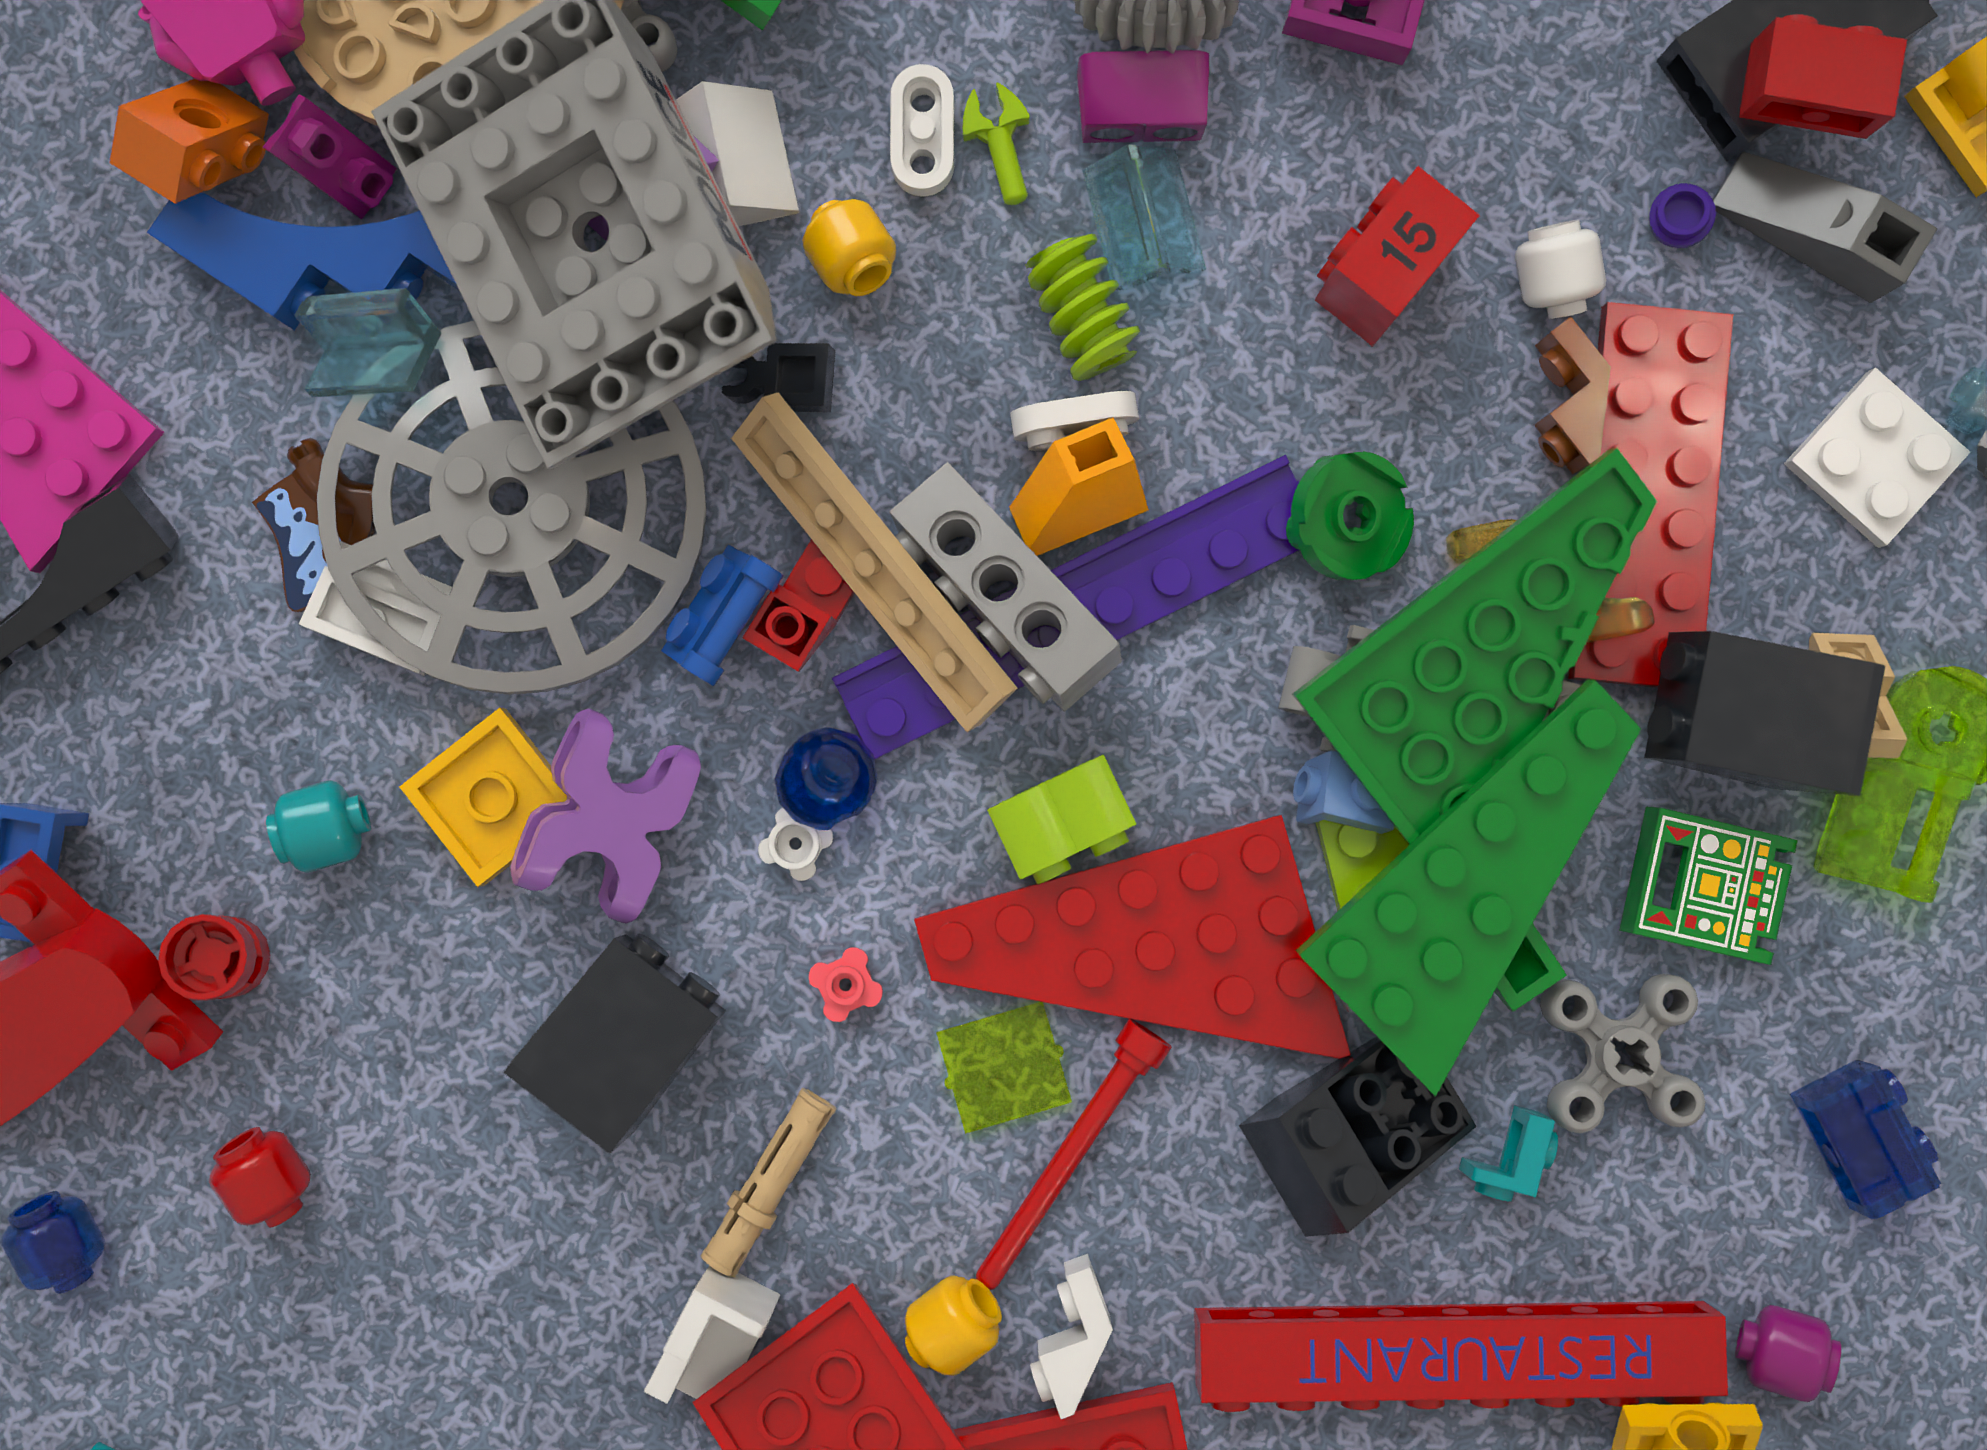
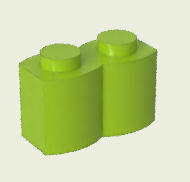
[987,754,1137,885]

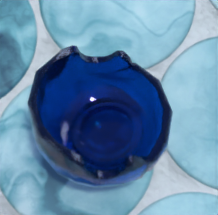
[774,727,878,830]

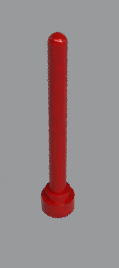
[976,1019,1172,1290]

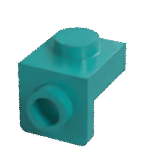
[1459,1105,1558,1202]

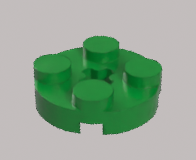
[1286,451,1414,580]

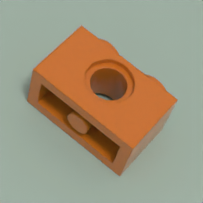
[109,79,269,204]

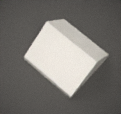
[676,81,799,227]

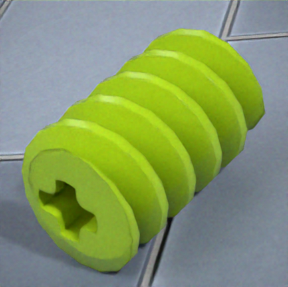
[1025,234,1141,381]

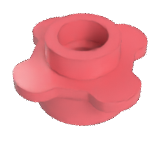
[808,947,883,1022]

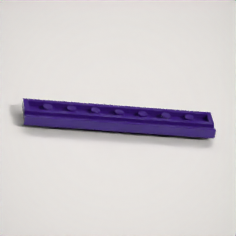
[832,455,1300,761]

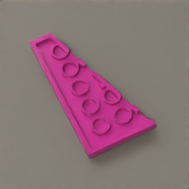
[0,290,165,573]

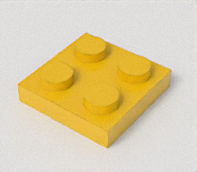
[399,707,567,887]

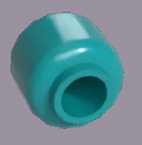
[266,780,371,873]

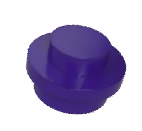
[1649,183,1716,248]

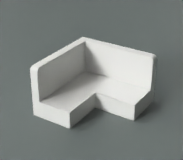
[644,1266,780,1404]

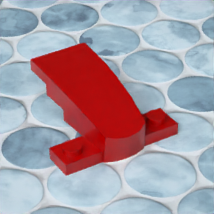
[0,850,224,1126]

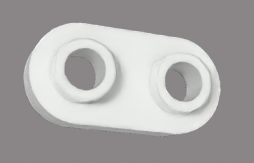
[890,64,954,197]
[1010,391,1139,451]

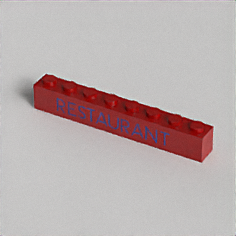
[1194,1301,1728,1412]

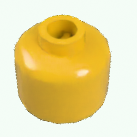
[802,199,896,297]
[905,1275,1002,1376]

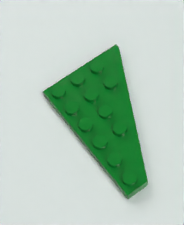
[1292,448,1657,845]

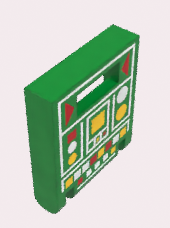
[1619,806,1798,965]

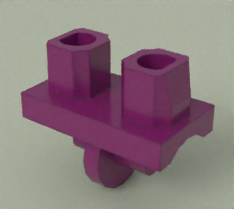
[262,95,397,219]

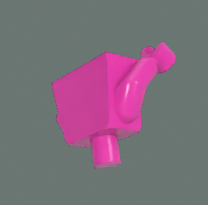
[138,0,305,106]

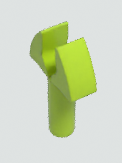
[962,82,1030,205]

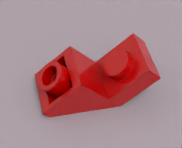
[742,539,855,672]

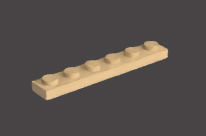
[731,393,1018,732]

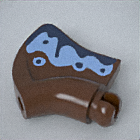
[252,438,375,612]

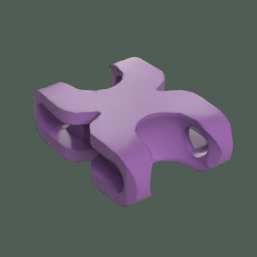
[510,709,701,923]

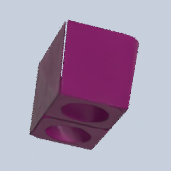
[1077,50,1210,143]

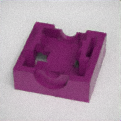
[1282,0,1425,66]

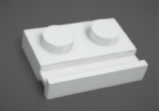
[299,541,452,676]

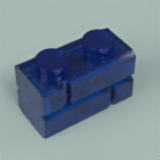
[1790,1060,1941,1219]

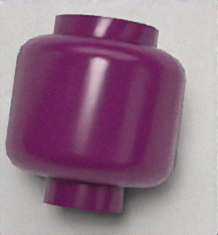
[1735,1305,1842,1402]

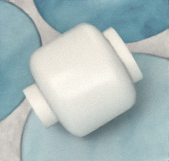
[1515,220,1606,319]

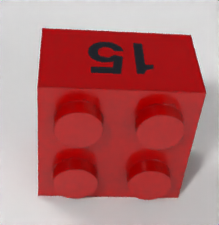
[1315,166,1480,347]

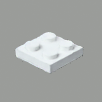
[1784,368,1970,548]

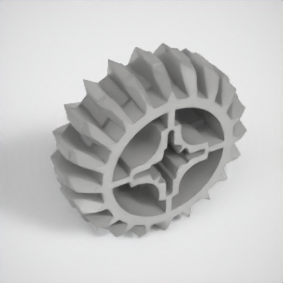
[1073,0,1239,54]

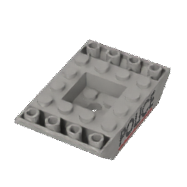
[371,0,777,469]

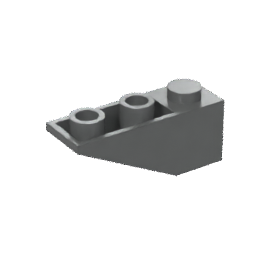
[1713,151,1938,303]

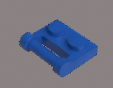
[661,545,784,686]

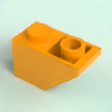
[1009,417,1149,556]

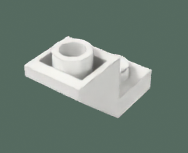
[1030,1254,1113,1419]

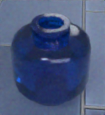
[0,1191,106,1294]

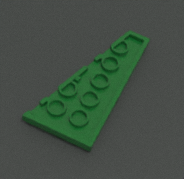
[1296,679,1641,1097]

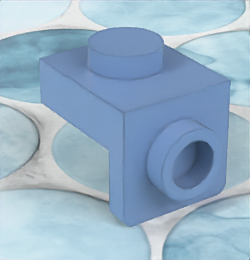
[1293,750,1394,834]

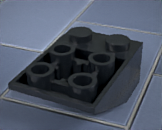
[1239,1036,1477,1237]

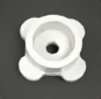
[758,806,833,881]

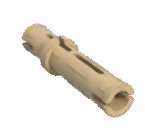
[700,1088,837,1277]

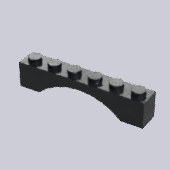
[0,474,179,674]

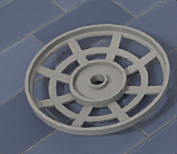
[317,321,707,695]

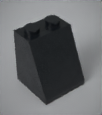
[1644,631,1886,796]
[503,933,726,1154]

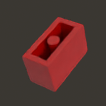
[1739,15,1907,139]

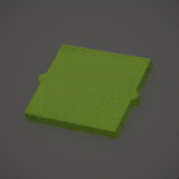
[936,1001,1072,1134]

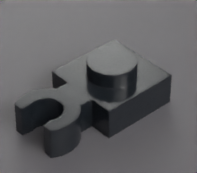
[722,343,836,412]

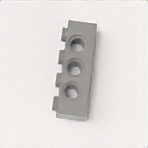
[889,462,1122,712]

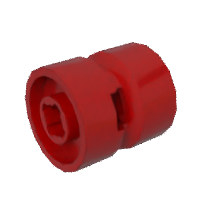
[158,914,270,1000]

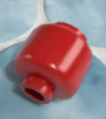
[209,1127,311,1228]

